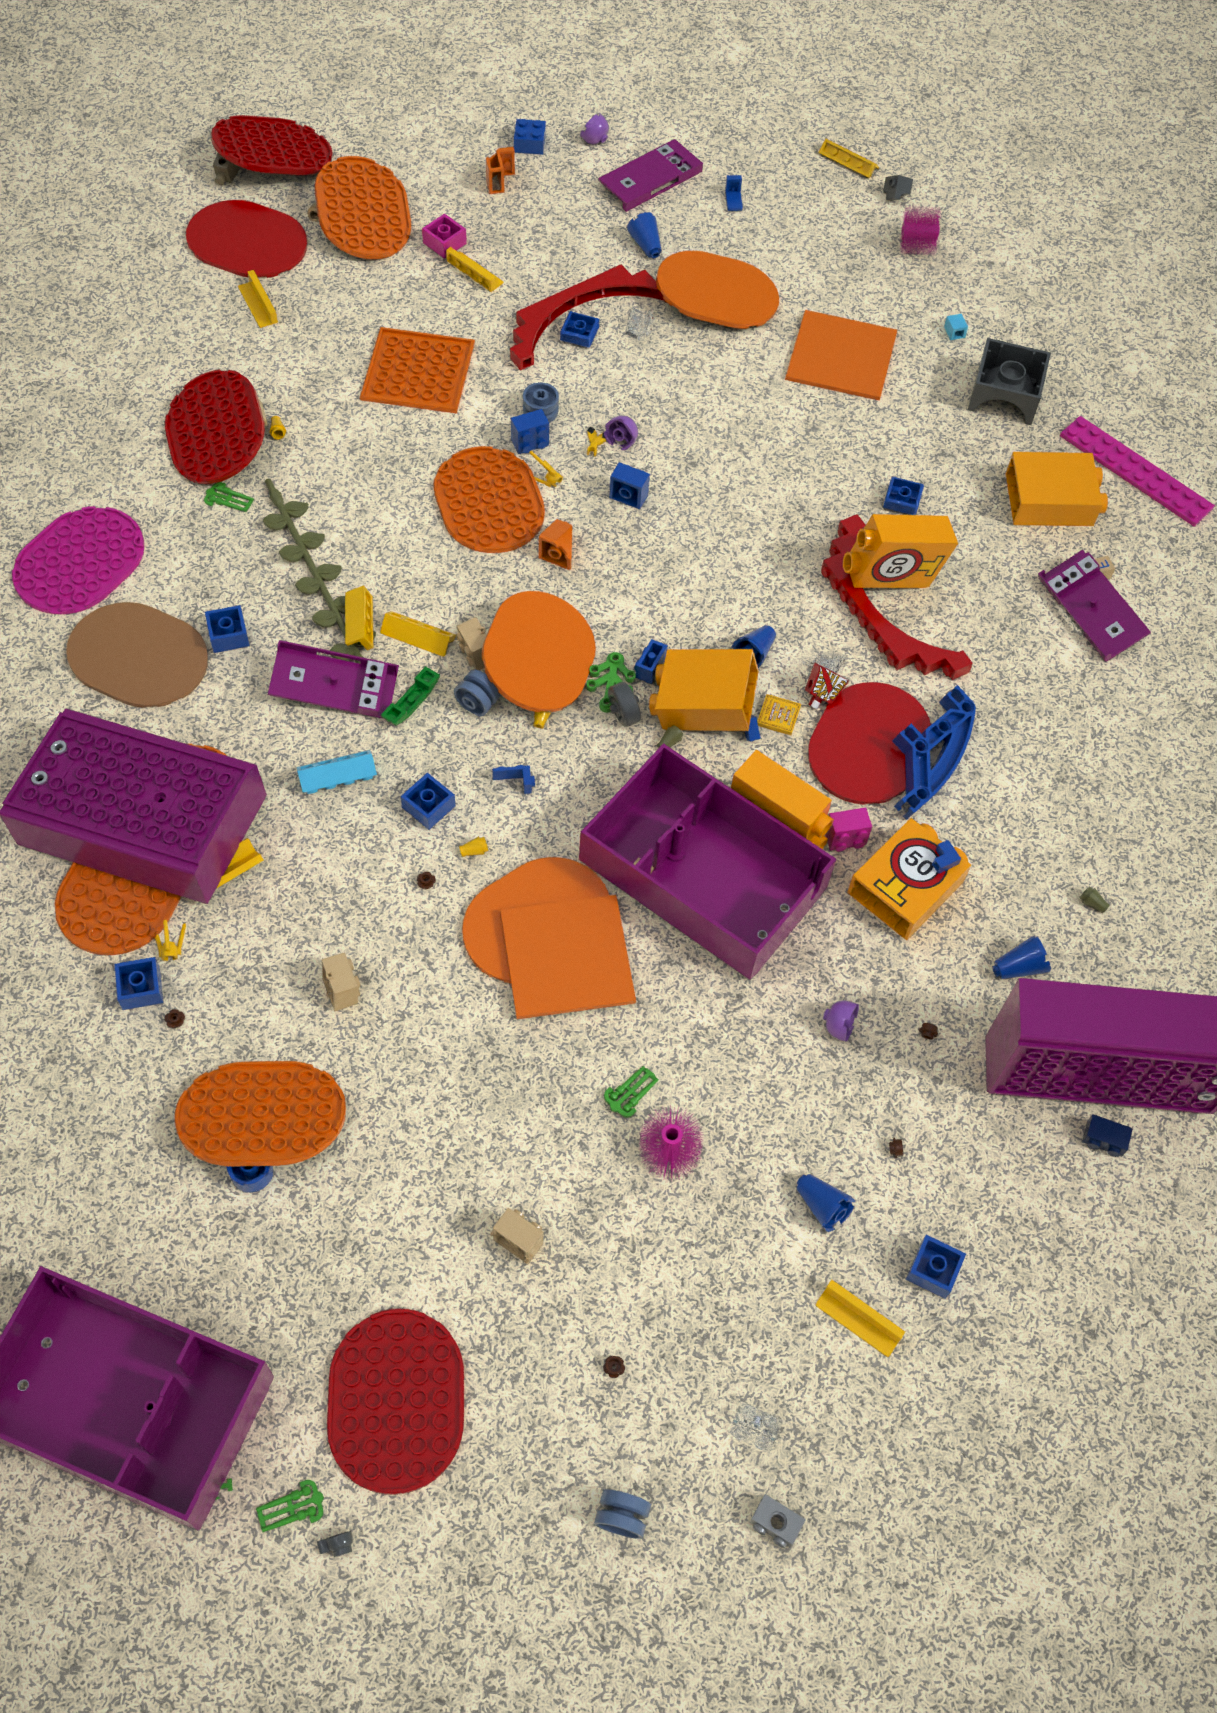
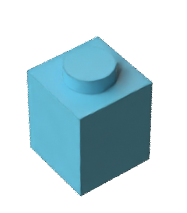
[944,314,968,340]

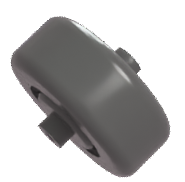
[608,681,641,727]

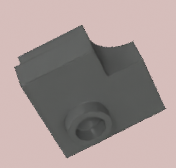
[883,175,913,201]

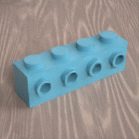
[296,750,377,794]

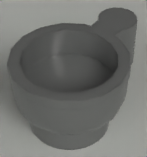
[317,1531,353,1557]

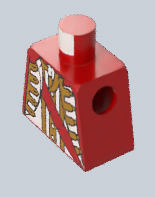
[805,663,849,709]

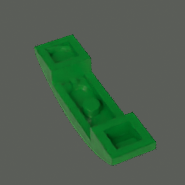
[381,666,440,726]

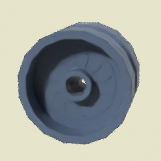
[523,382,559,423]
[454,669,501,717]
[594,1489,651,1539]

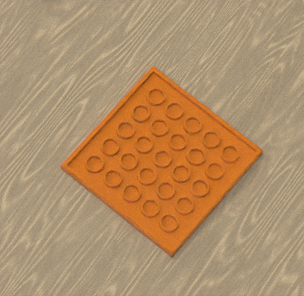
[785,310,897,401]
[360,327,475,414]
[500,895,636,1019]

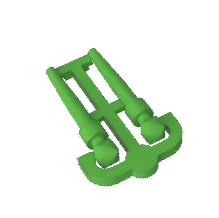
[204,482,254,512]
[604,1066,659,1118]
[256,1480,324,1532]

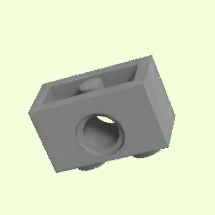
[750,1494,806,1548]

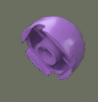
[580,113,609,145]
[604,415,638,450]
[823,1000,859,1042]

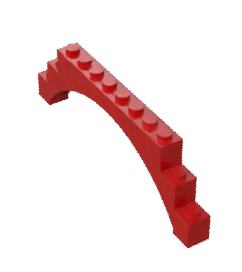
[510,264,667,371]
[821,514,973,680]

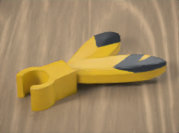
[587,427,607,457]

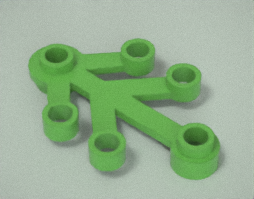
[586,652,636,713]

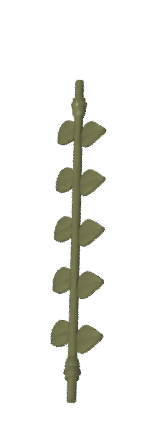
[263,478,376,687]

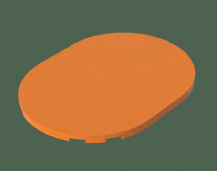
[314,156,411,259]
[656,251,779,329]
[434,446,545,553]
[482,591,596,712]
[462,857,609,984]
[55,862,182,955]
[175,1061,346,1167]

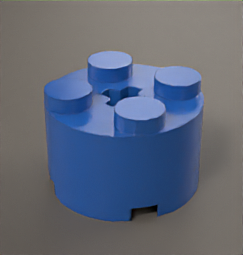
[227,1166,273,1193]

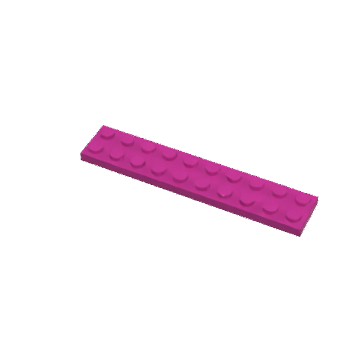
[1060,416,1215,527]

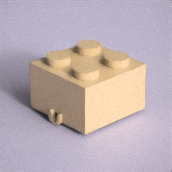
[456,617,487,670]
[321,952,360,1012]
[490,1207,544,1264]

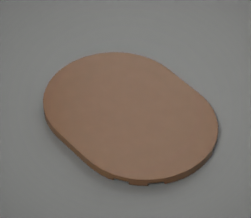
[66,602,208,708]

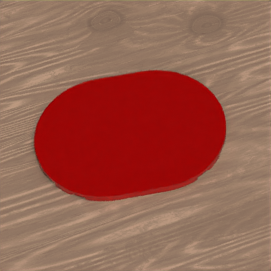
[211,115,333,175]
[186,200,307,278]
[165,369,265,484]
[808,682,931,805]
[327,1309,464,1495]

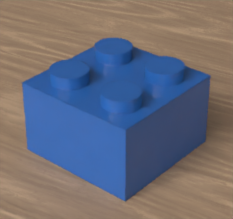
[514,119,546,155]
[511,409,549,454]
[609,462,650,510]
[205,605,250,653]
[401,772,456,830]
[114,957,164,1010]
[905,1235,966,1299]

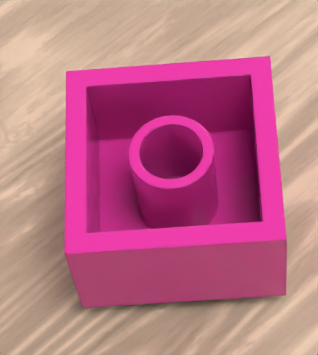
[422,213,467,259]
[825,807,872,852]

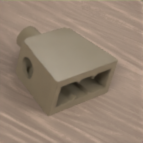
[213,153,241,185]

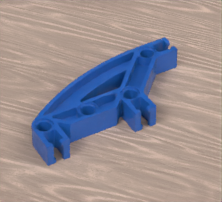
[892,685,976,820]

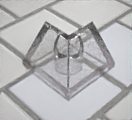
[799,651,846,674]

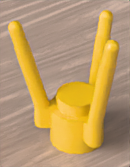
[529,451,563,487]
[155,920,186,961]

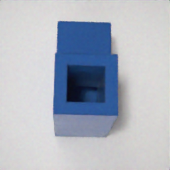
[744,715,761,742]
[932,840,961,874]

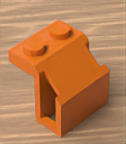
[486,147,515,194]

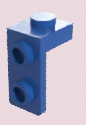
[725,175,743,211]
[492,765,535,794]

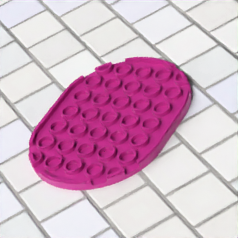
[12,506,145,614]

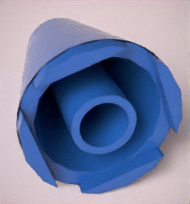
[627,212,662,258]
[732,625,776,668]
[992,935,1051,979]
[797,1174,856,1232]

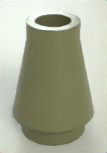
[657,725,683,748]
[1080,886,1110,914]

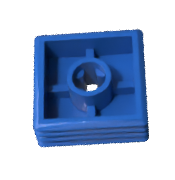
[560,311,600,348]
[883,477,924,515]

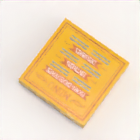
[757,694,801,735]

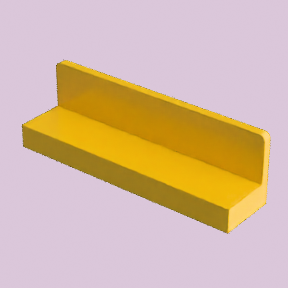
[818,138,879,178]
[446,247,504,292]
[238,270,278,328]
[345,585,374,651]
[380,611,456,657]
[216,838,264,889]
[815,1279,905,1357]

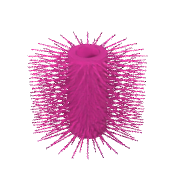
[900,206,941,256]
[639,1105,703,1181]

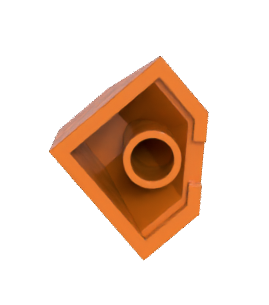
[539,519,572,570]

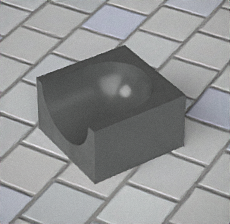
[968,338,1051,425]

